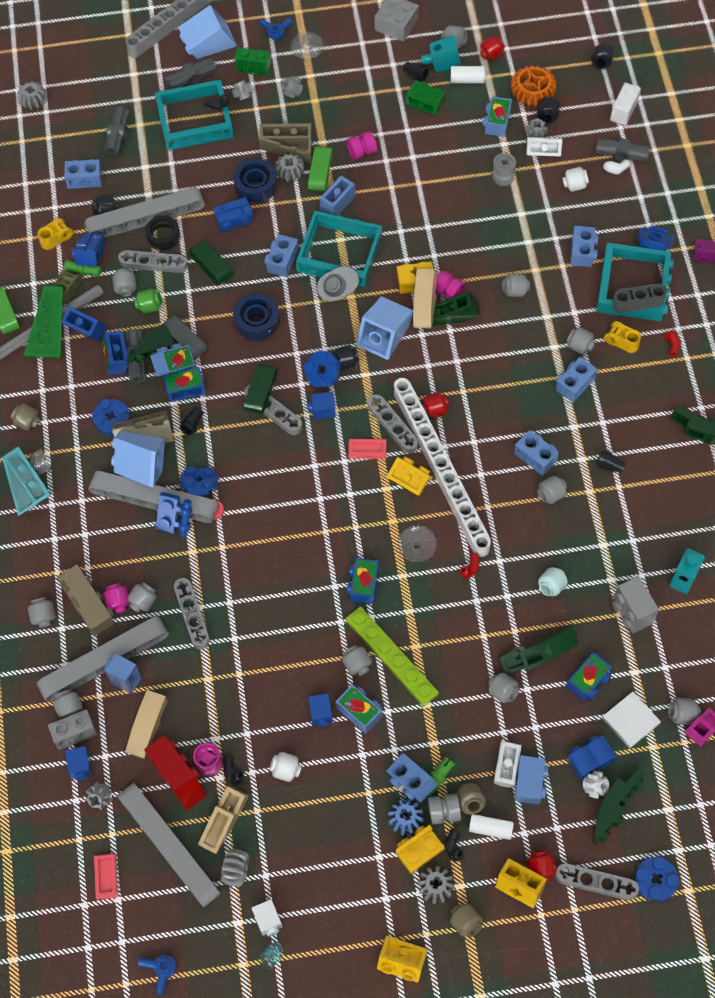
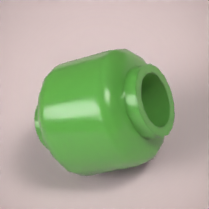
[134,288,163,314]

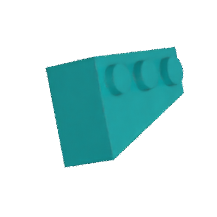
[2,447,51,516]

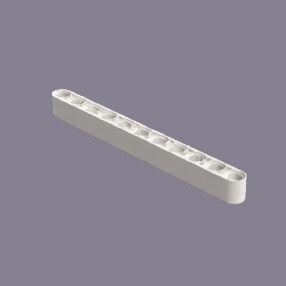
[394,378,491,557]

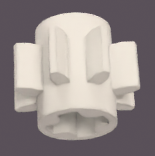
[583,771,609,799]

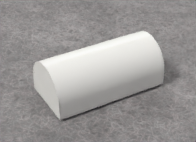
[450,66,485,83]
[526,137,562,156]
[494,741,522,787]
[469,814,514,840]

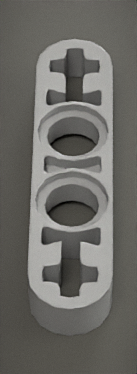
[118,250,188,273]
[244,385,302,435]
[368,394,418,453]
[174,578,210,650]
[555,863,639,900]

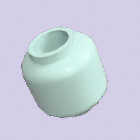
[538,567,568,597]

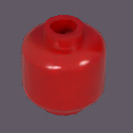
[480,36,505,61]
[422,392,450,419]
[527,850,557,882]

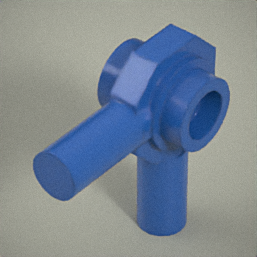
[259,18,293,41]
[138,955,177,996]

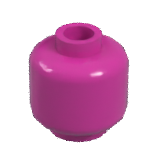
[102,583,130,614]

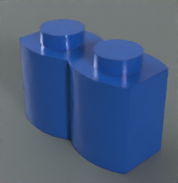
[567,736,617,781]

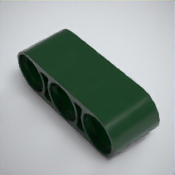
[189,240,233,286]
[243,363,278,415]

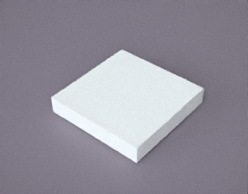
[602,692,661,749]

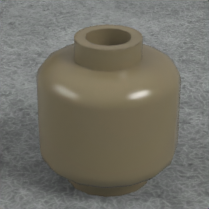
[11,403,40,431]
[457,783,486,815]
[450,904,482,937]

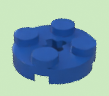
[637,226,674,251]
[304,350,341,388]
[92,399,130,435]
[180,466,218,495]
[635,857,679,902]

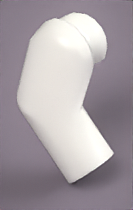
[603,159,630,175]

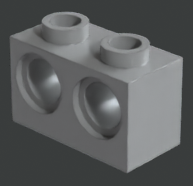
[48,709,97,750]

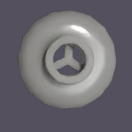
[441,25,467,48]
[112,269,137,297]
[502,274,530,297]
[567,327,596,355]
[537,476,567,504]
[128,582,157,613]
[28,598,56,628]
[342,645,372,676]
[488,673,519,703]
[53,690,83,719]
[668,698,701,725]

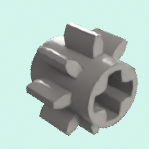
[282,76,303,98]
[231,80,253,101]
[526,118,547,137]
[85,782,112,810]

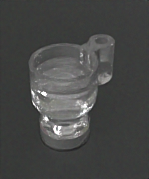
[30,449,52,475]

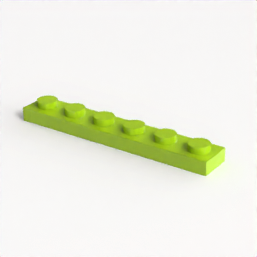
[345,606,439,707]

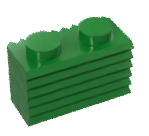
[235,47,272,76]
[406,80,445,116]

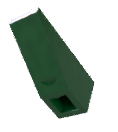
[126,325,176,363]

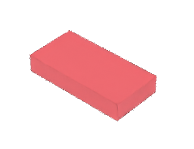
[348,439,386,459]
[94,853,118,900]

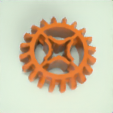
[511,65,556,107]

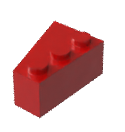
[144,735,207,811]

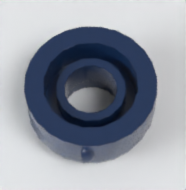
[233,158,277,203]
[233,293,279,341]

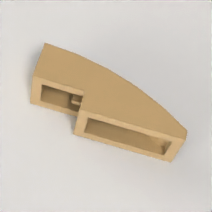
[413,269,438,328]
[125,690,168,759]
[198,786,249,854]

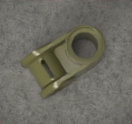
[53,269,82,305]

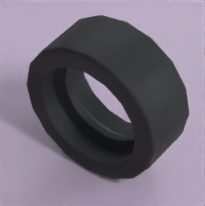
[146,215,180,250]

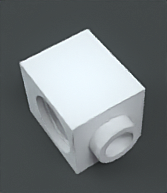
[252,899,282,937]

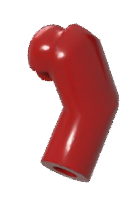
[664,330,681,357]
[460,553,479,579]

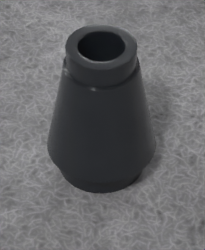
[403,62,429,81]
[180,407,204,435]
[596,450,626,473]

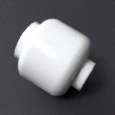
[563,167,589,192]
[269,752,301,782]

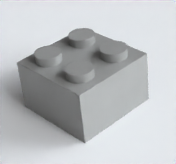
[374,0,419,42]
[612,576,659,634]

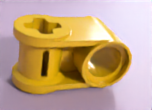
[37,218,73,250]
[604,321,641,353]

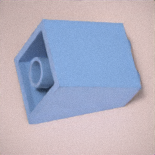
[178,5,237,59]
[356,296,413,360]
[111,431,165,487]

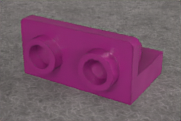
[693,239,715,263]

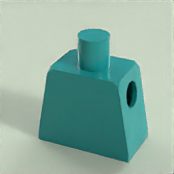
[421,35,461,72]
[669,548,705,595]

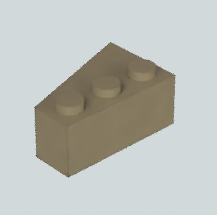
[259,123,312,164]
[111,410,174,443]
[57,564,114,637]

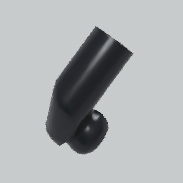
[204,94,230,110]
[223,757,245,784]
[444,830,464,861]

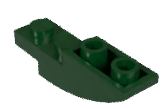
[671,405,715,445]
[498,624,579,675]
[592,768,645,845]

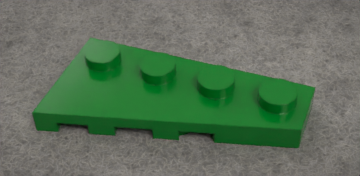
[23,286,63,359]

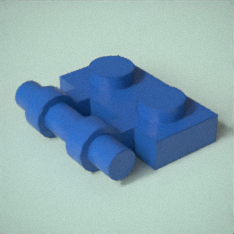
[155,492,193,537]

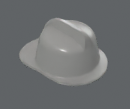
[317,266,359,301]

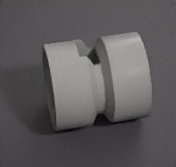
[492,153,516,186]
[427,793,461,825]

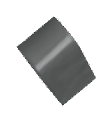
[612,284,667,313]
[160,315,207,361]

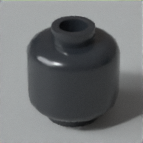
[591,44,614,69]
[537,97,560,123]
[92,196,118,215]
[334,345,360,372]

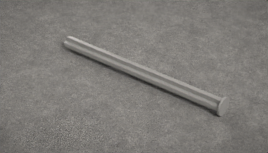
[0,285,103,360]

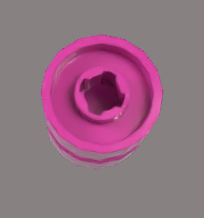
[346,131,377,160]
[435,270,466,299]
[193,743,223,776]

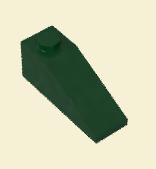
[432,291,481,326]

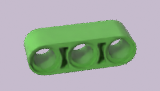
[308,146,333,191]
[0,286,20,335]

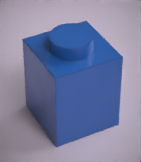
[308,392,336,420]
[308,693,333,727]
[65,746,93,781]

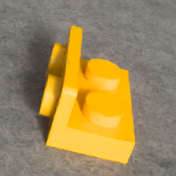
[386,456,433,496]
[396,825,445,874]
[377,936,428,982]

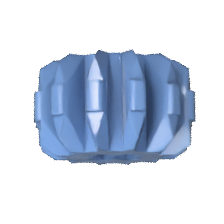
[388,799,423,836]

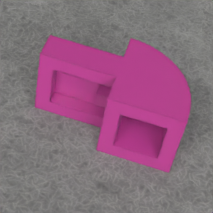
[685,708,715,747]

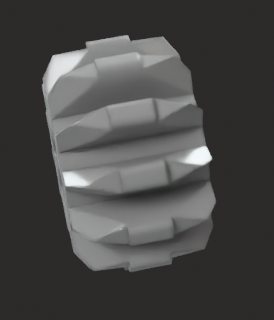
[17,81,47,110]
[275,152,304,183]
[221,849,249,887]
[418,866,454,904]

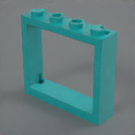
[155,80,234,151]
[296,211,382,288]
[596,243,674,322]

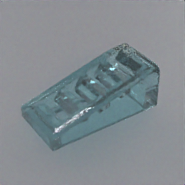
[259,942,284,970]

